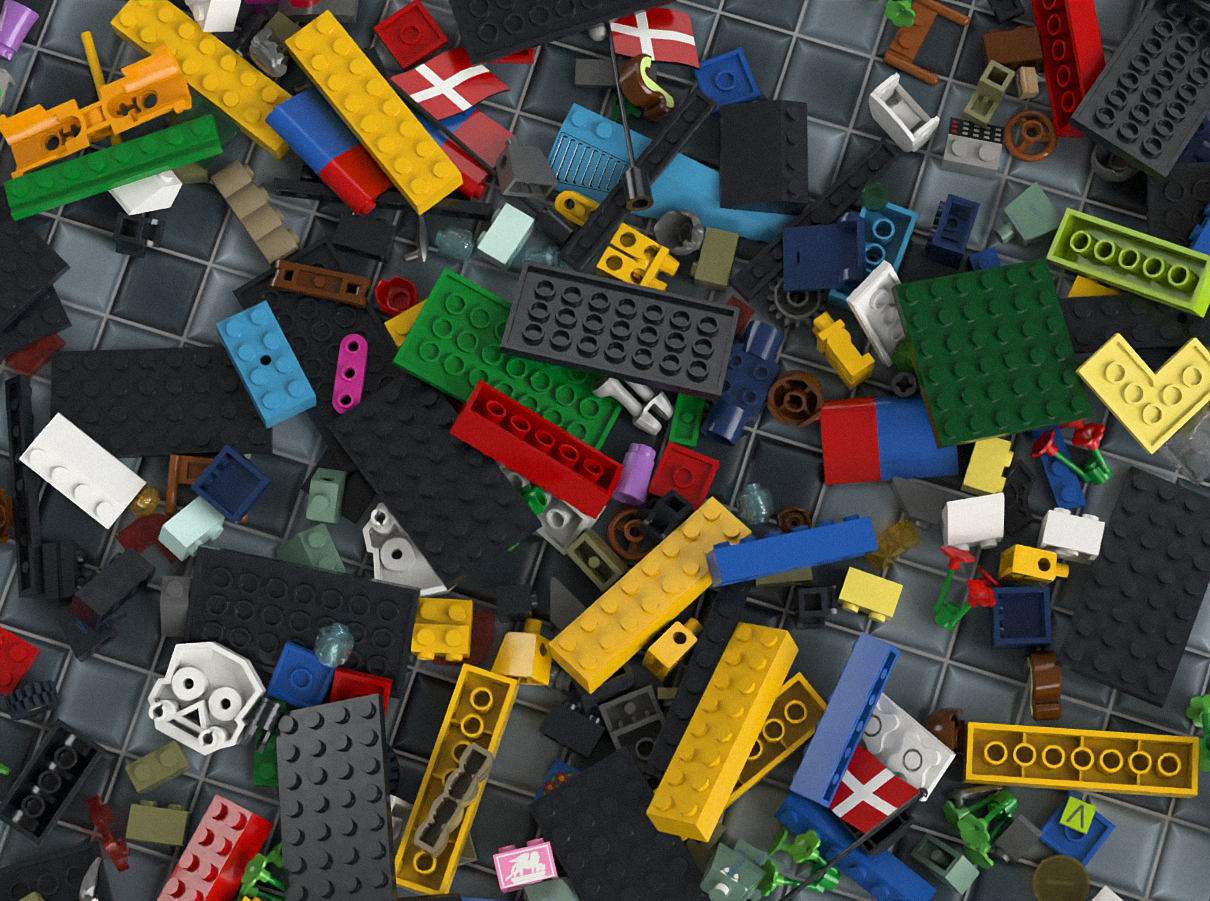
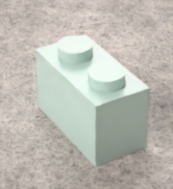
[476,203,535,272]
[158,495,225,561]

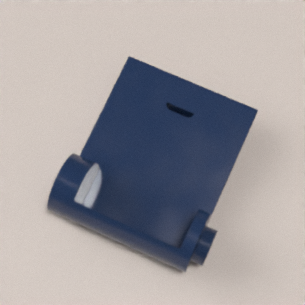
[782,212,866,292]

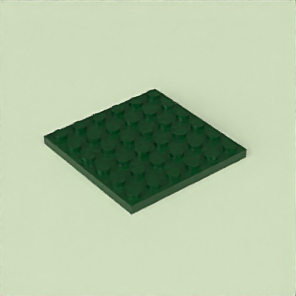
[891,258,1093,449]

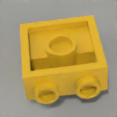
[411,598,474,662]

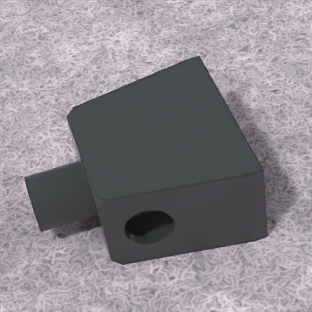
[496,136,558,199]

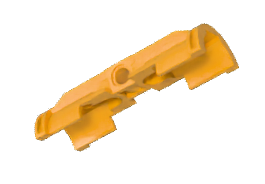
[0,44,192,179]

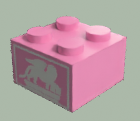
[493,838,559,893]

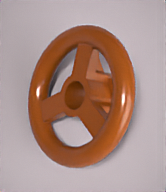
[1003,110,1058,162]
[607,507,657,562]

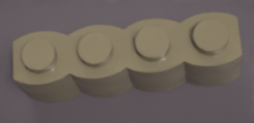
[210,159,300,268]
[414,743,494,858]

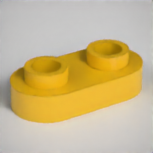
[555,190,600,227]

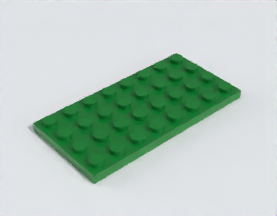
[392,267,632,451]

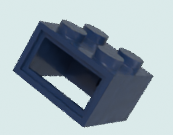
[925,194,980,270]
[190,444,274,524]
[989,586,1052,649]

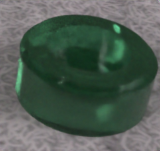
[861,183,889,212]

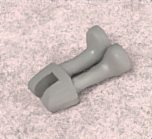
[591,376,674,436]

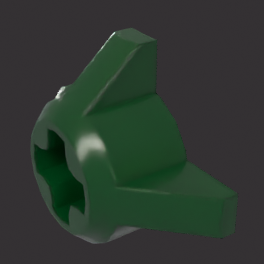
[609,95,642,122]

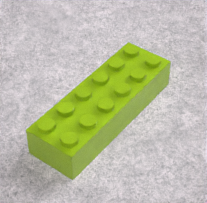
[1046,208,1210,318]

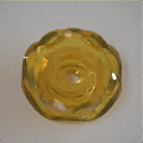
[129,484,160,516]

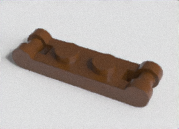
[269,260,372,308]

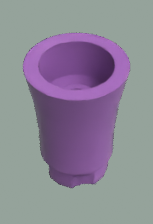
[0,0,39,62]
[611,443,656,507]

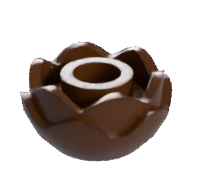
[777,506,812,534]

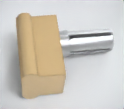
[1015,66,1046,100]

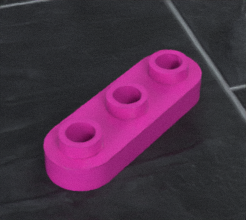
[332,334,369,415]

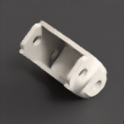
[868,73,940,152]

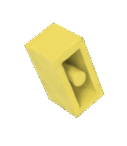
[961,437,1014,496]
[838,567,903,623]

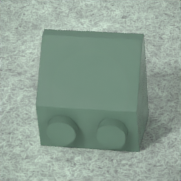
[276,522,347,573]

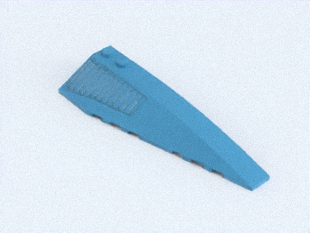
[547,103,798,243]

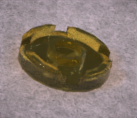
[1032,854,1090,901]

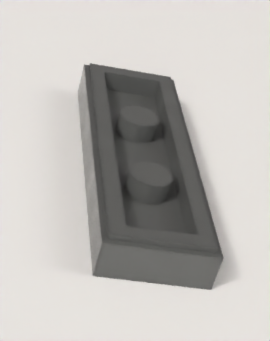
[575,59,657,89]

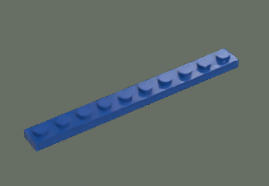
[967,247,1087,511]

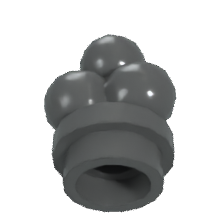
[545,660,573,692]

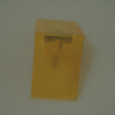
[864,518,923,573]

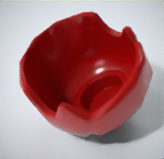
[374,276,419,317]

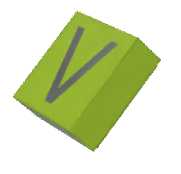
[1059,796,1097,835]

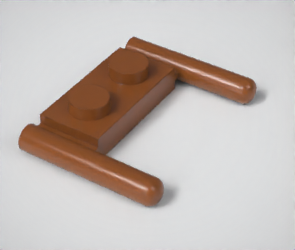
[883,0,970,86]
[165,454,253,523]

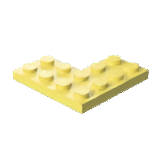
[1075,333,1210,455]

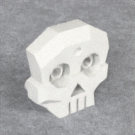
[363,503,457,598]
[148,642,266,755]

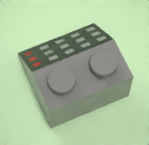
[940,117,1004,180]

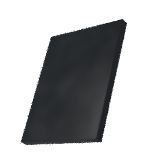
[300,447,376,524]

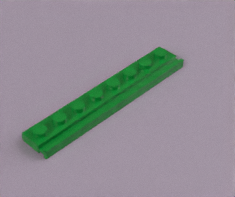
[4,114,223,221]

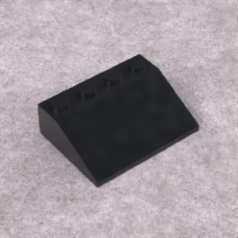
[719,100,809,216]

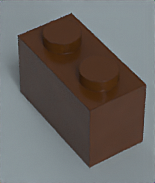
[981,25,1043,70]

